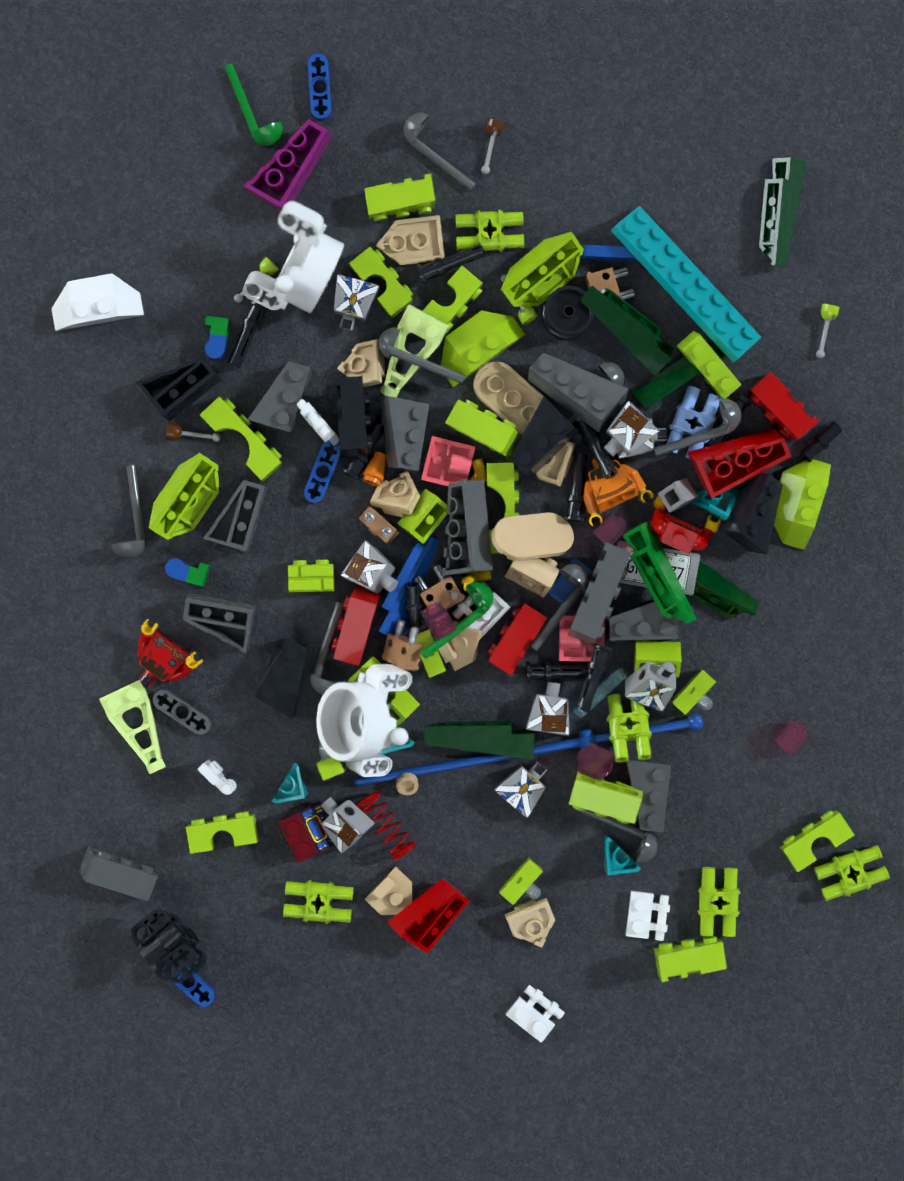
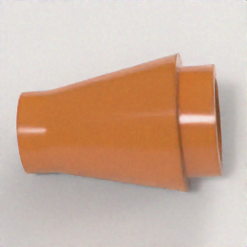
[362,452,386,487]

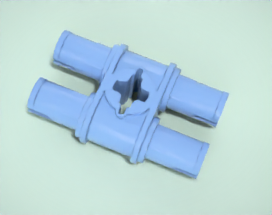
[666,386,721,459]

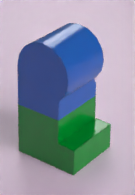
[205,316,230,360]
[165,559,211,587]

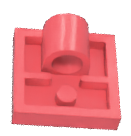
[421,436,475,487]
[559,616,605,661]

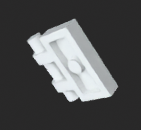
[297,400,339,446]
[452,581,511,638]
[197,760,237,795]
[625,890,670,941]
[506,985,565,1043]

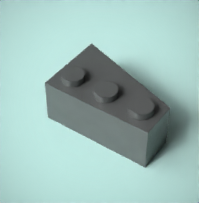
[247,361,312,434]
[79,846,158,901]

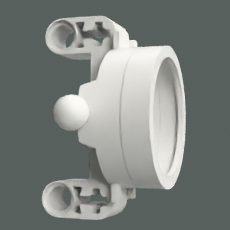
[243,201,344,313]
[317,664,412,777]

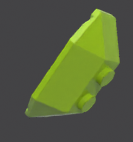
[501,232,584,307]
[441,310,526,388]
[149,453,219,540]
[774,459,831,550]

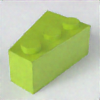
[364,173,436,221]
[445,400,522,462]
[569,766,643,824]
[654,936,727,983]

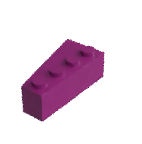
[244,119,332,211]

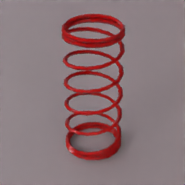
[356,790,417,861]

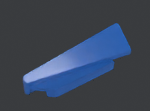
[379,535,439,635]

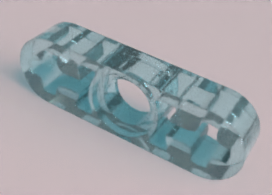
[573,666,628,718]

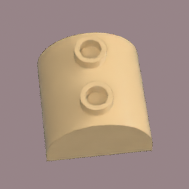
[504,557,560,598]

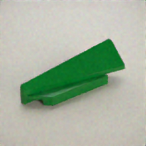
[623,521,696,624]

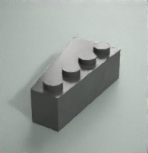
[528,353,629,432]
[442,480,493,576]
[568,542,631,645]

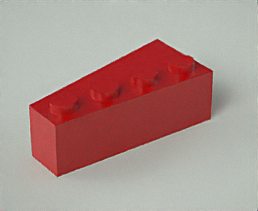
[687,429,792,498]

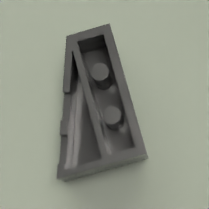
[378,396,429,471]
[203,480,267,552]
[182,593,256,653]
[608,601,678,640]
[625,758,671,833]

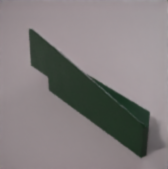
[759,157,806,268]
[581,286,674,375]
[632,342,725,411]
[664,545,759,618]
[425,721,534,760]

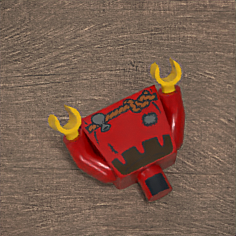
[651,495,721,554]
[137,619,203,687]

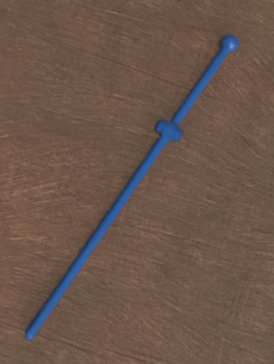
[354,713,703,786]

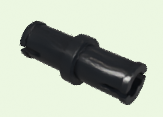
[801,421,842,462]
[404,582,423,628]

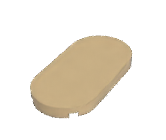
[473,362,543,435]
[492,513,574,561]

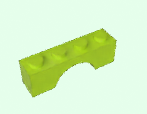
[200,396,283,481]
[486,463,519,554]

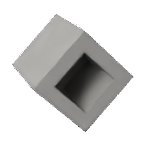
[658,478,698,513]

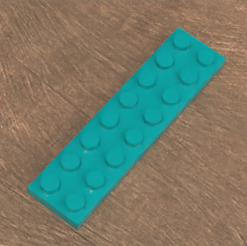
[611,206,761,363]

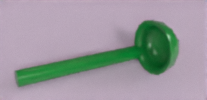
[225,64,283,147]
[420,582,494,659]

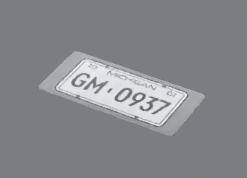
[617,541,700,595]

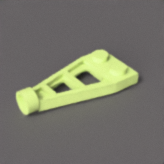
[380,305,449,398]
[99,680,166,774]

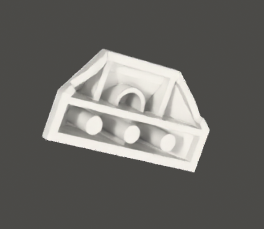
[52,274,144,331]

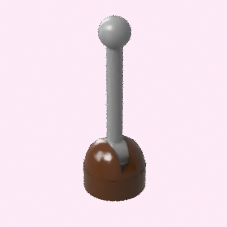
[481,119,505,174]
[166,422,221,442]

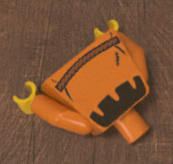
[583,459,653,526]

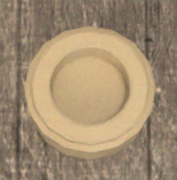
[396,773,419,796]

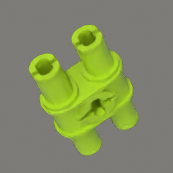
[456,209,524,252]
[607,694,652,763]
[814,845,890,901]
[697,867,740,937]
[283,880,354,924]

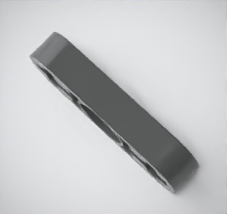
[153,689,212,735]

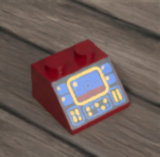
[279,801,334,863]

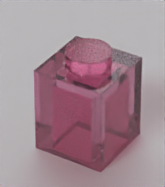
[592,513,628,545]
[421,601,456,641]
[772,720,810,756]
[577,743,614,781]

